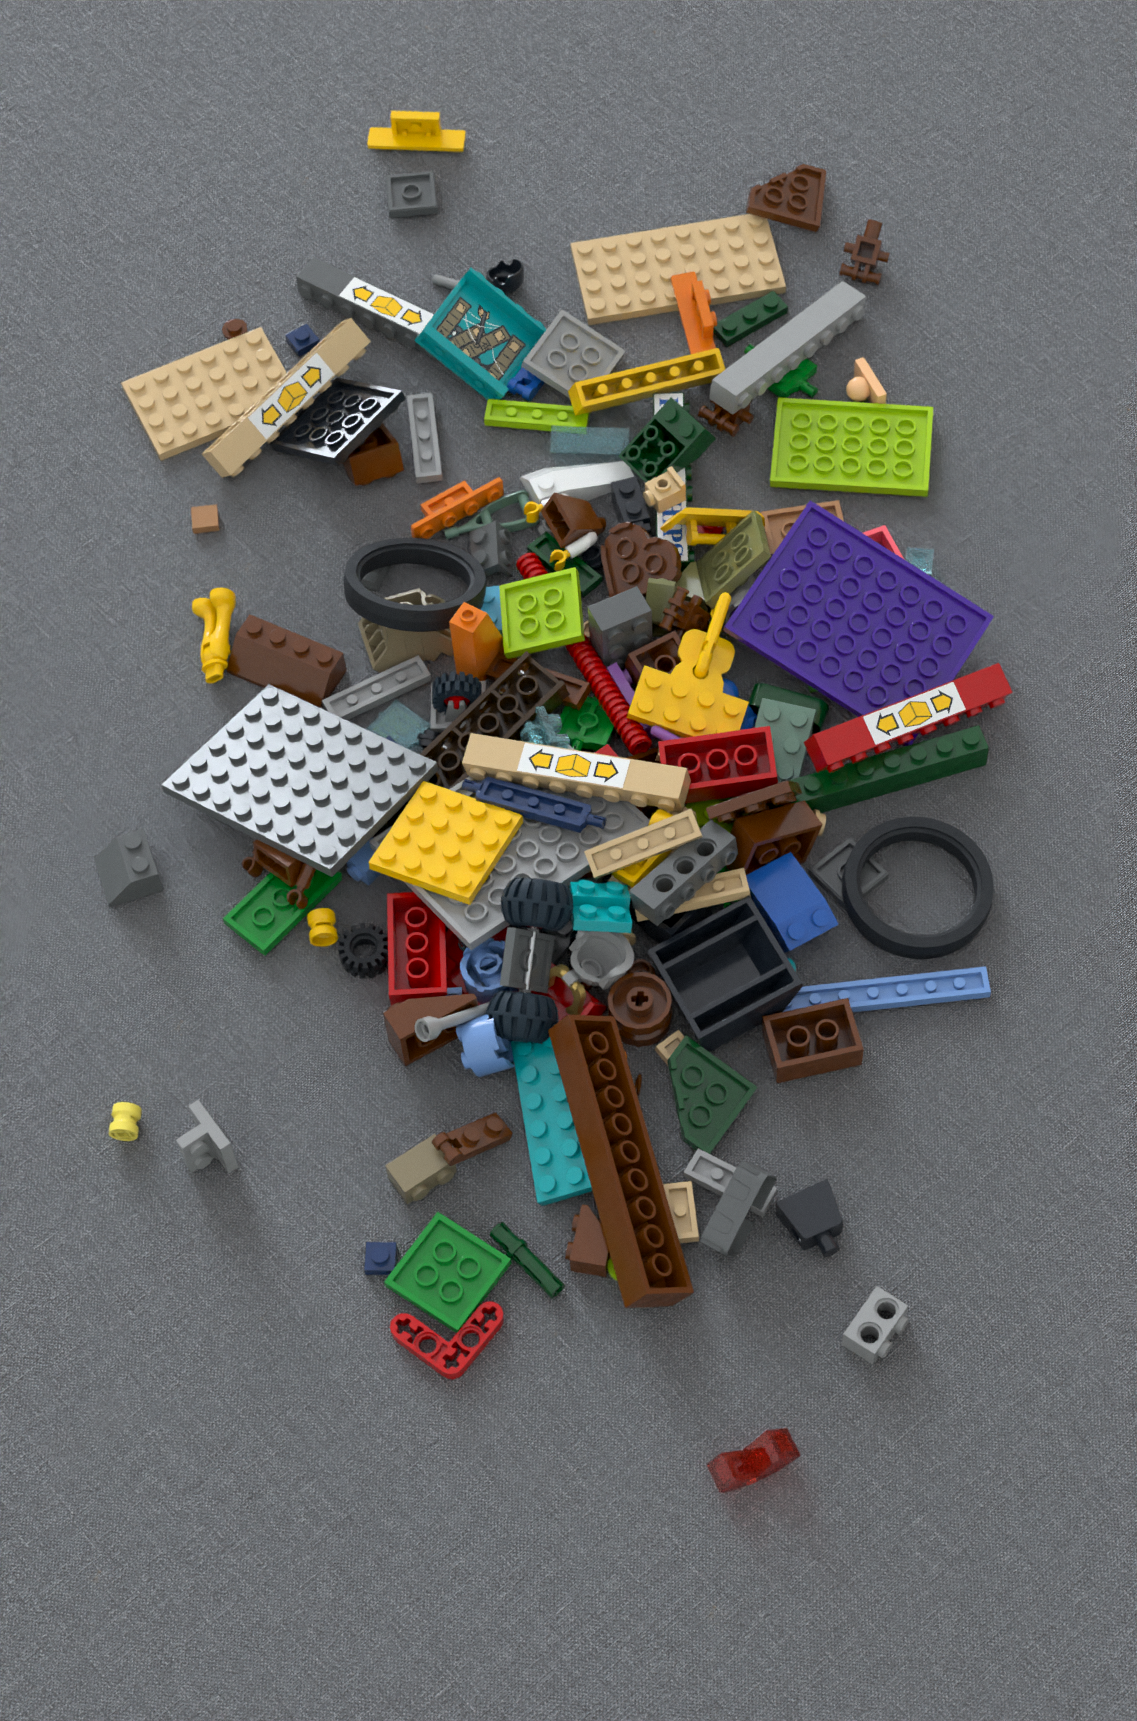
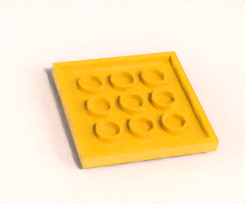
[368,781,523,905]

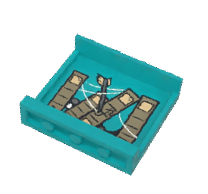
[414,268,547,400]

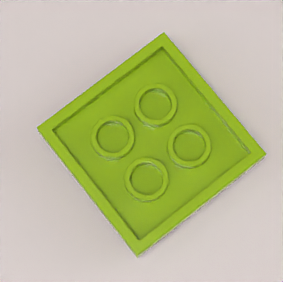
[499,567,585,659]

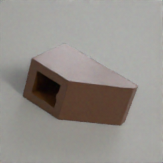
[565,1204,611,1277]

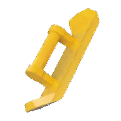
[660,507,765,546]

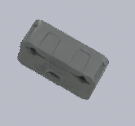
[700,1161,777,1257]

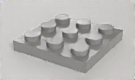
[521,310,626,398]

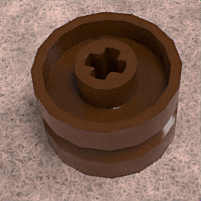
[608,972,672,1047]

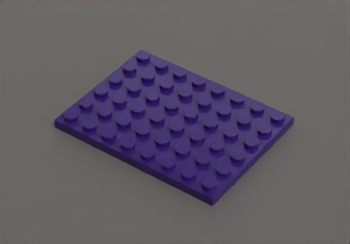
[723,500,994,746]

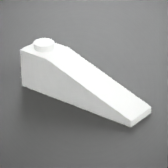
[520,461,635,518]

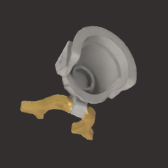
[548,930,634,1015]

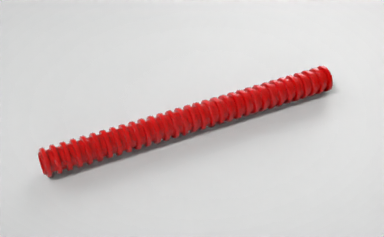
[516,553,652,755]

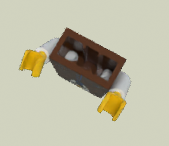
[524,493,606,571]

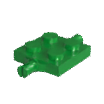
[744,344,818,398]
[554,694,615,751]

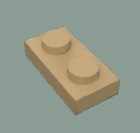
[663,1181,699,1243]

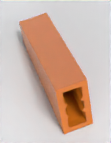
[449,602,504,681]

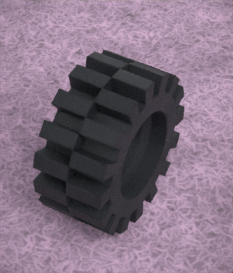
[338,923,388,979]

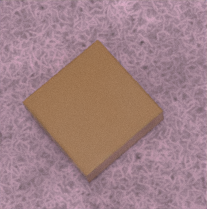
[191,504,220,534]

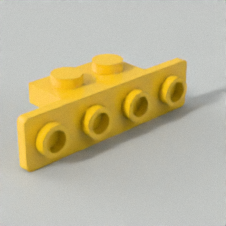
[367,111,466,152]

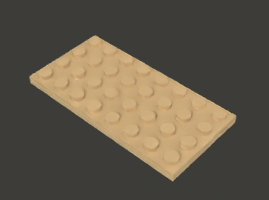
[571,214,786,325]

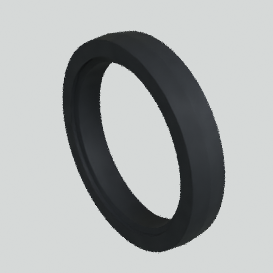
[343,538,486,632]
[842,817,994,959]

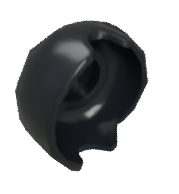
[486,258,524,293]

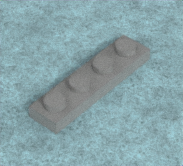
[407,393,443,484]
[322,655,432,720]

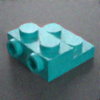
[569,880,632,933]

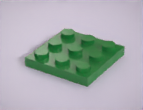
[384,1212,512,1333]

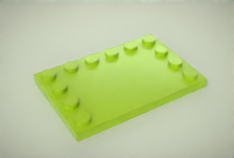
[770,398,933,497]

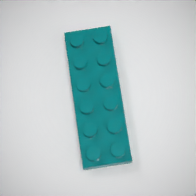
[511,1037,592,1206]

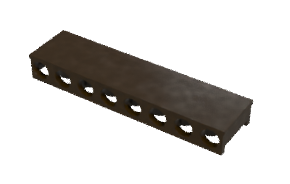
[387,651,570,826]

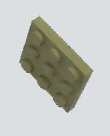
[697,510,771,609]

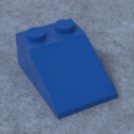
[746,852,839,953]

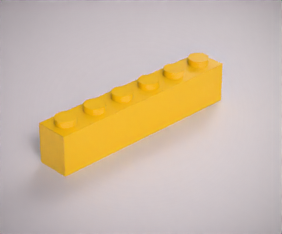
[568,348,726,416]

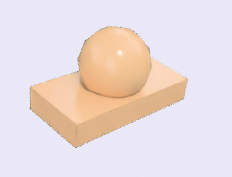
[846,357,887,404]

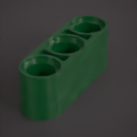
[748,683,829,734]

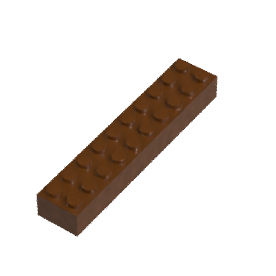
[548,1015,694,1308]

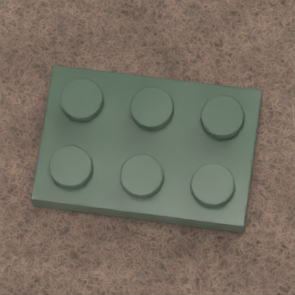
[755,698,817,783]

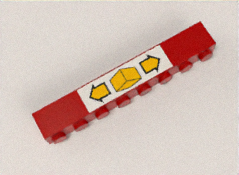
[804,663,1013,773]

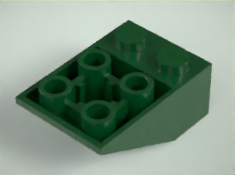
[619,397,716,483]

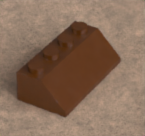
[226,614,347,709]

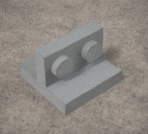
[176,1100,239,1174]

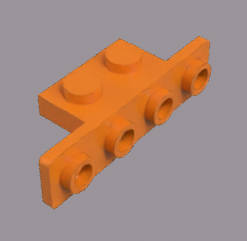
[671,271,717,354]
[411,477,504,539]

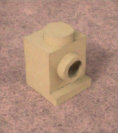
[643,466,686,514]

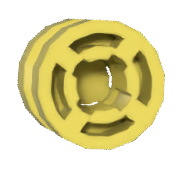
[108,1102,142,1141]

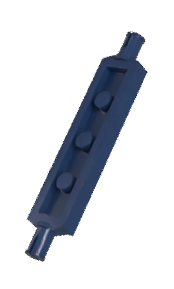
[462,776,607,833]

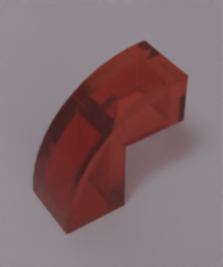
[707,1428,801,1493]

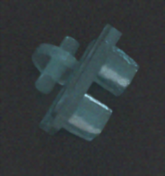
[520,706,570,749]

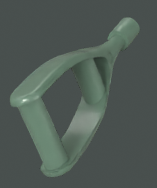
[443,490,539,540]

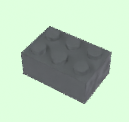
[588,586,653,671]

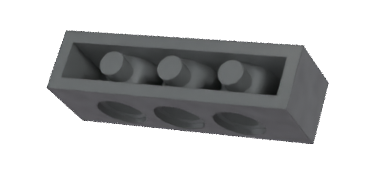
[629,820,738,926]

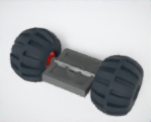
[486,877,573,1044]

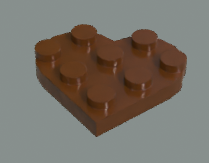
[601,522,682,597]

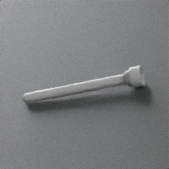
[415,1002,489,1042]

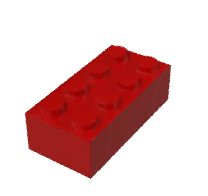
[658,726,778,804]

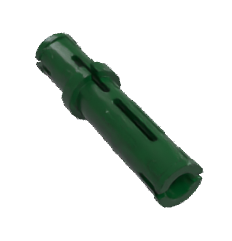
[489,1222,565,1299]

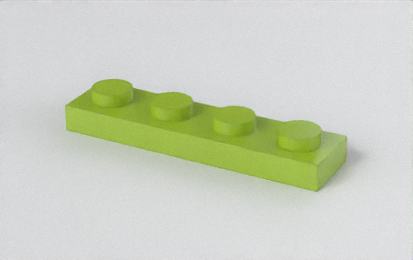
[484,399,590,434]

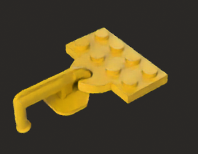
[626,592,749,738]

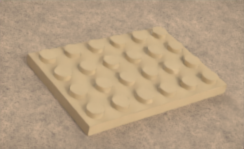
[121,327,287,461]

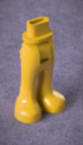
[192,588,236,684]

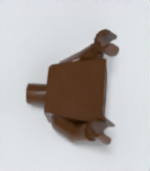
[242,840,316,909]

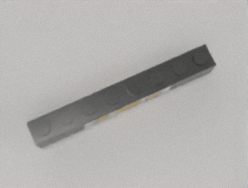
[296,257,435,358]

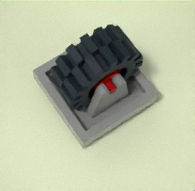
[430,671,486,734]

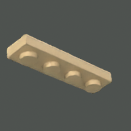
[584,809,703,879]

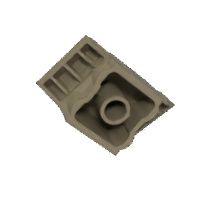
[358,588,454,673]

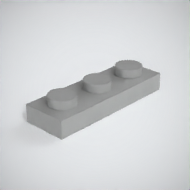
[684,1148,777,1217]

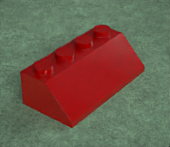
[387,892,447,1006]

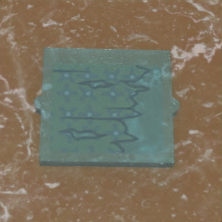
[366,700,431,750]

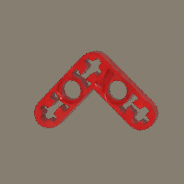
[390,1301,504,1379]

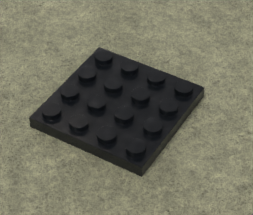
[270,377,406,466]

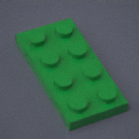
[223,869,343,956]

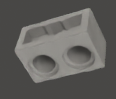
[842,1286,909,1364]

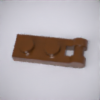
[431,1112,513,1166]

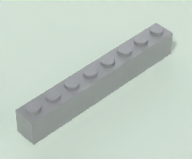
[709,281,866,414]

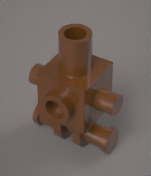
[839,219,890,285]
[698,399,754,437]
[658,586,710,640]

